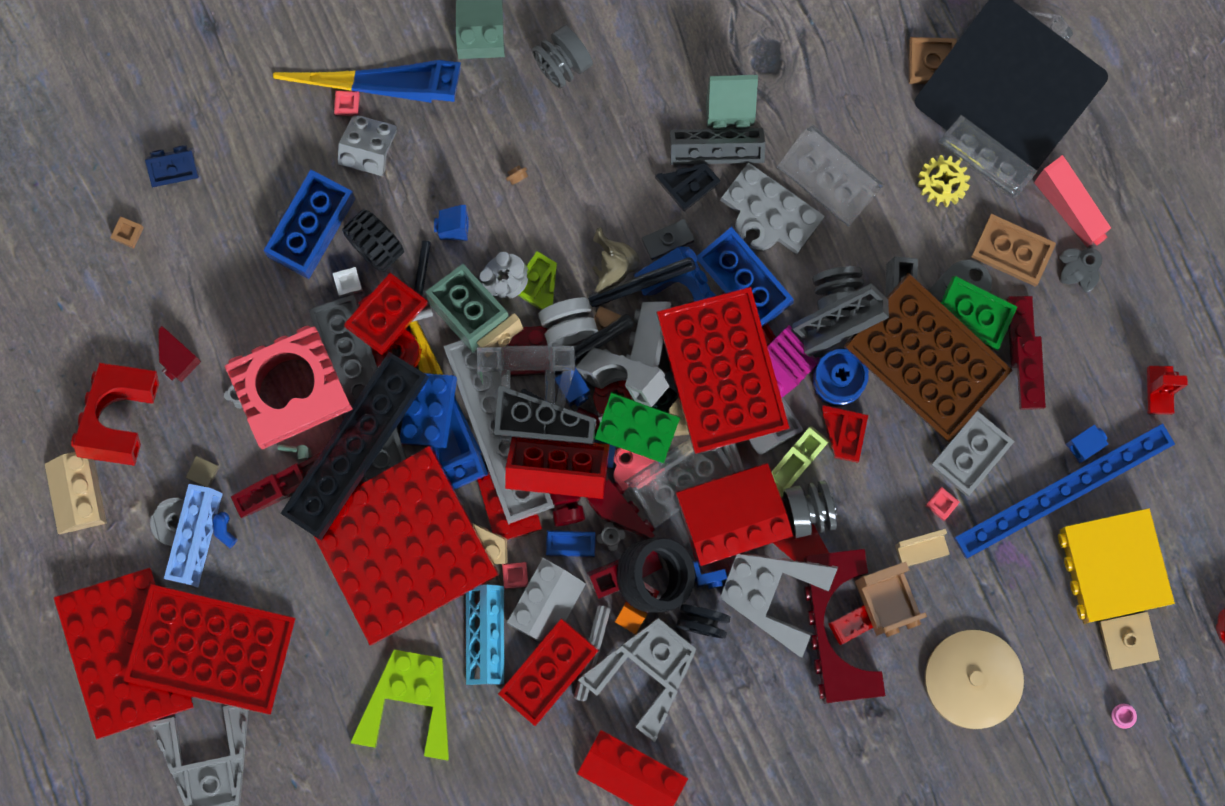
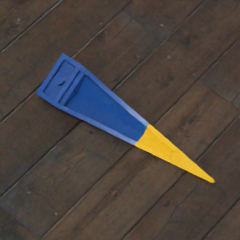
[273,60,461,103]
[410,321,488,490]

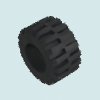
[342,209,404,272]

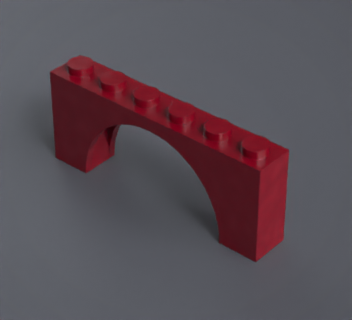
[804,549,886,704]

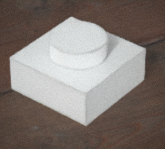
[333,267,362,298]

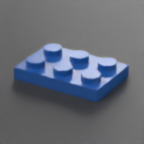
[400,373,457,448]

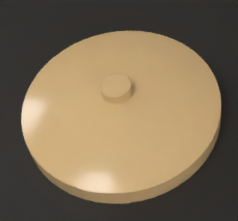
[924,630,1024,729]

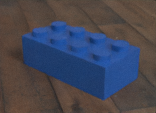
[263,170,355,279]

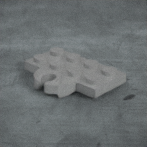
[720,162,825,255]

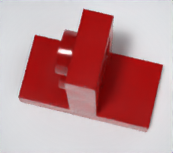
[1147,366,1188,415]

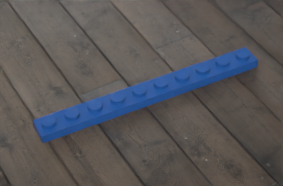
[954,424,1175,559]

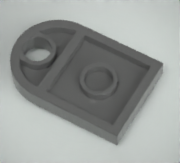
[928,260,992,303]

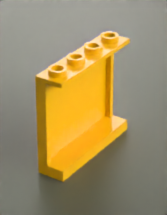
[1058,508,1175,624]

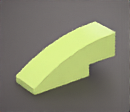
[771,426,829,498]

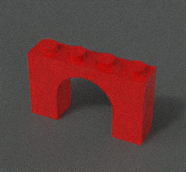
[71,363,159,466]

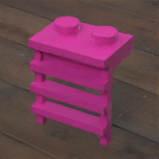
[767,325,820,398]

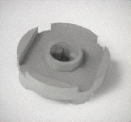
[480,252,528,300]
[150,498,184,547]

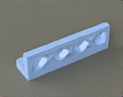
[164,484,223,588]

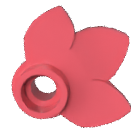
[613,448,655,491]

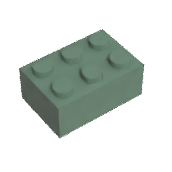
[425,264,508,353]

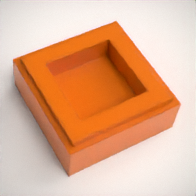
[615,602,647,635]

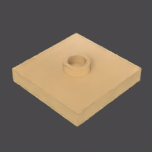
[1098,612,1160,670]

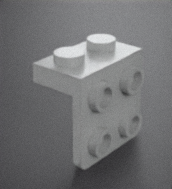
[338,115,397,176]

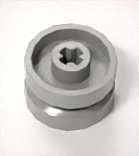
[538,297,598,348]

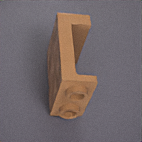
[855,561,927,638]

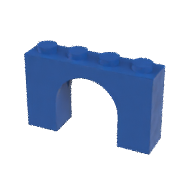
[634,247,716,302]

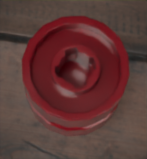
[549,493,586,526]

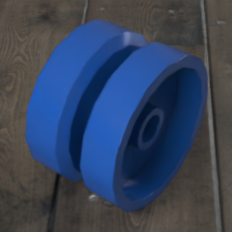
[813,349,869,407]

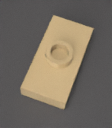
[477,313,523,358]

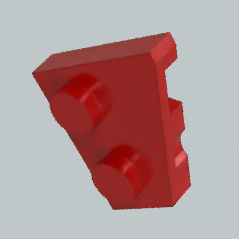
[821,405,868,463]

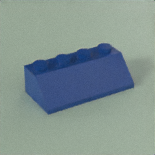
[697,227,794,327]

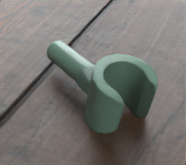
[278,444,311,460]

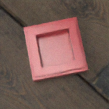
[334,91,360,116]
[925,487,960,521]
[502,562,528,589]

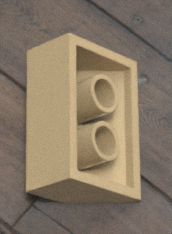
[45,452,107,534]

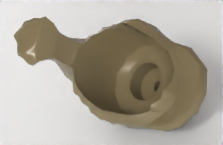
[592,227,640,292]

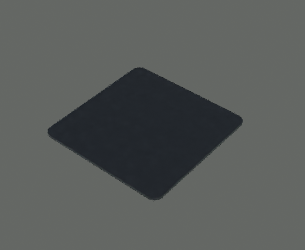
[915,0,1108,185]

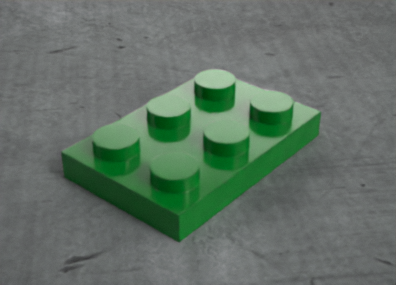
[941,276,1017,350]
[595,392,680,464]

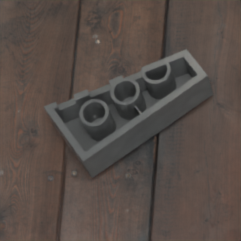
[494,385,596,444]

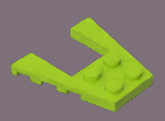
[351,650,449,761]

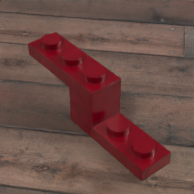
[1007,296,1046,410]

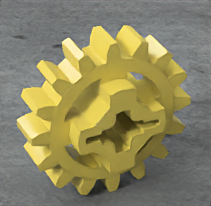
[918,155,970,207]

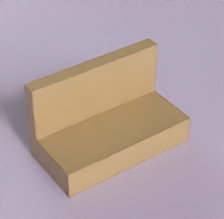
[895,529,950,567]

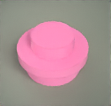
[1111,704,1137,729]

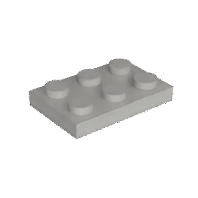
[931,411,1014,497]

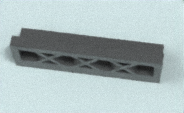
[670,128,766,165]
[792,284,889,357]

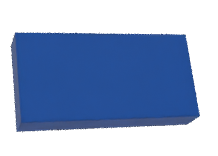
[546,531,595,557]

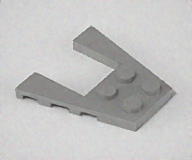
[720,553,838,657]
[577,618,696,742]
[149,706,249,806]

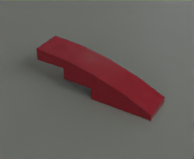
[230,453,320,518]

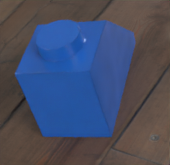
[434,205,469,241]

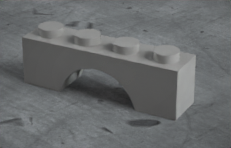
[576,347,669,407]

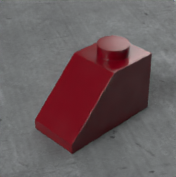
[159,326,201,382]

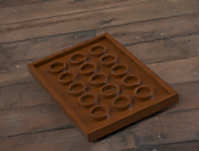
[843,274,1013,442]

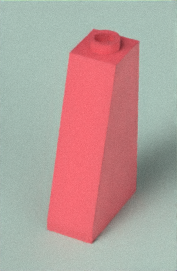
[1034,155,1111,248]

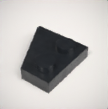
[655,163,721,212]

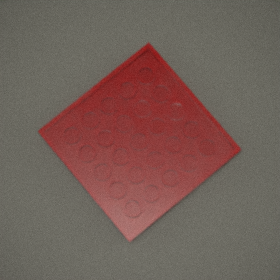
[314,446,499,646]

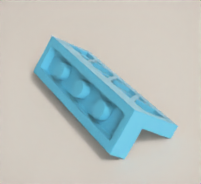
[466,584,504,685]

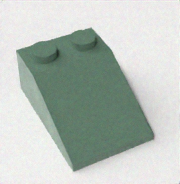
[456,0,505,59]
[706,75,758,129]

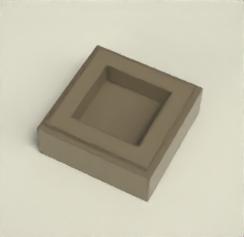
[186,456,219,488]

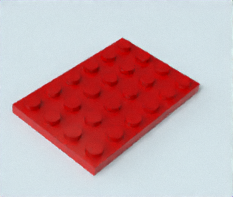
[656,287,790,454]
[53,568,194,740]
[123,584,296,715]

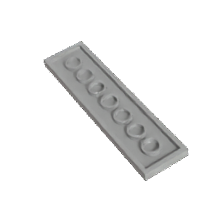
[444,340,554,524]

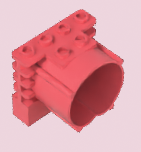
[225,326,353,450]

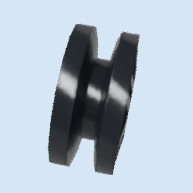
[676,604,731,639]

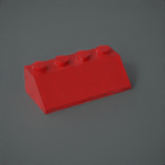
[505,437,609,499]
[577,730,689,806]

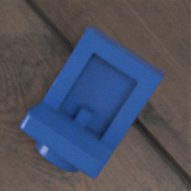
[693,561,727,589]

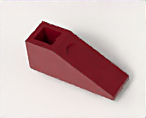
[586,479,655,539]
[586,551,663,599]

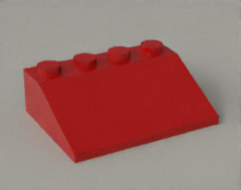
[675,463,793,566]

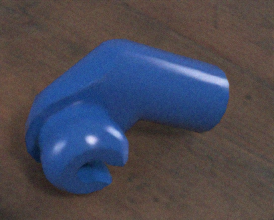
[212,512,238,548]

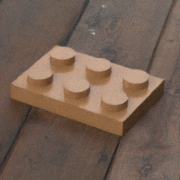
[971,214,1056,287]

